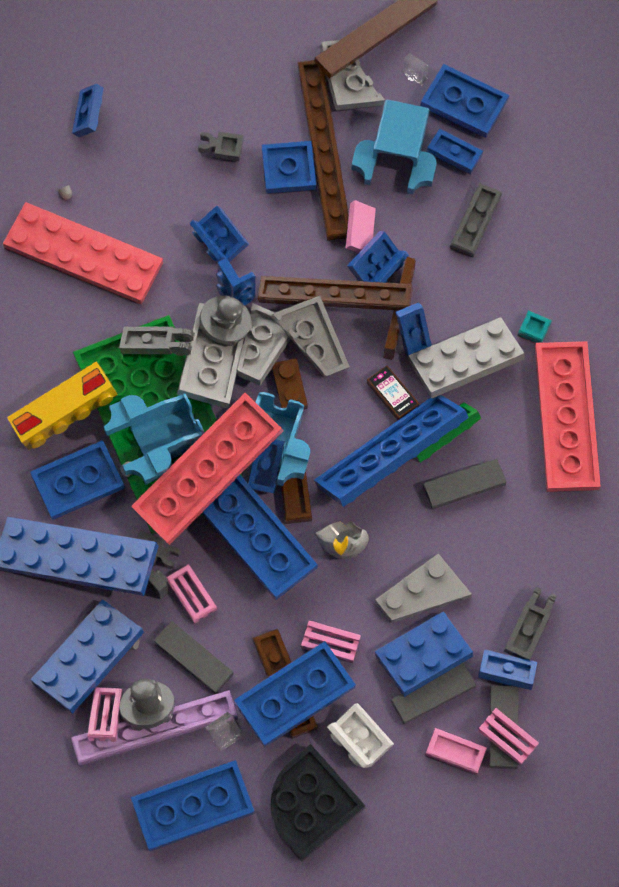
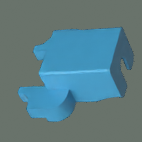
[351,100,436,194]
[256,392,310,486]
[104,394,205,485]

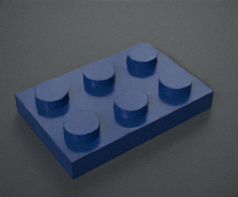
[420,64,509,138]
[30,440,125,520]
[375,611,473,697]

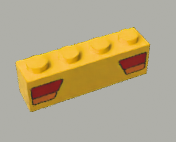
[7,361,118,450]

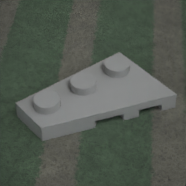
[320,40,385,110]
[271,296,350,378]
[237,303,291,386]
[375,553,472,623]

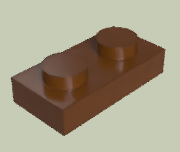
[272,358,308,410]

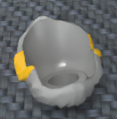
[315,521,369,559]

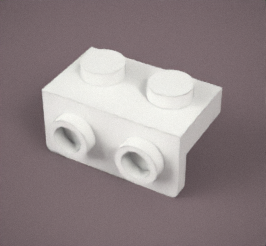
[328,703,394,768]

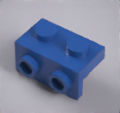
[190,205,249,262]
[347,231,409,283]
[216,258,256,306]

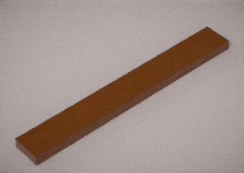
[298,60,349,241]

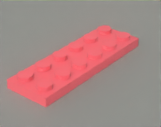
[3,202,163,305]
[535,341,601,492]
[131,393,284,545]

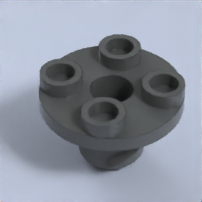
[199,296,251,346]
[119,678,175,731]

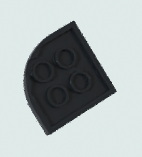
[271,744,365,862]

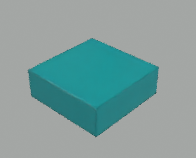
[518,310,552,343]

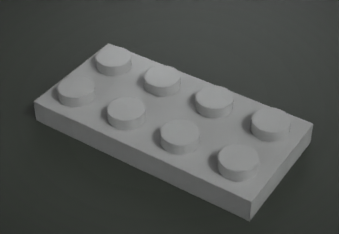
[177,303,244,409]
[408,317,525,399]

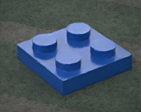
[262,141,316,194]

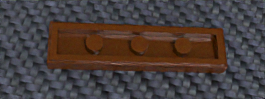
[383,257,416,360]
[253,628,318,739]

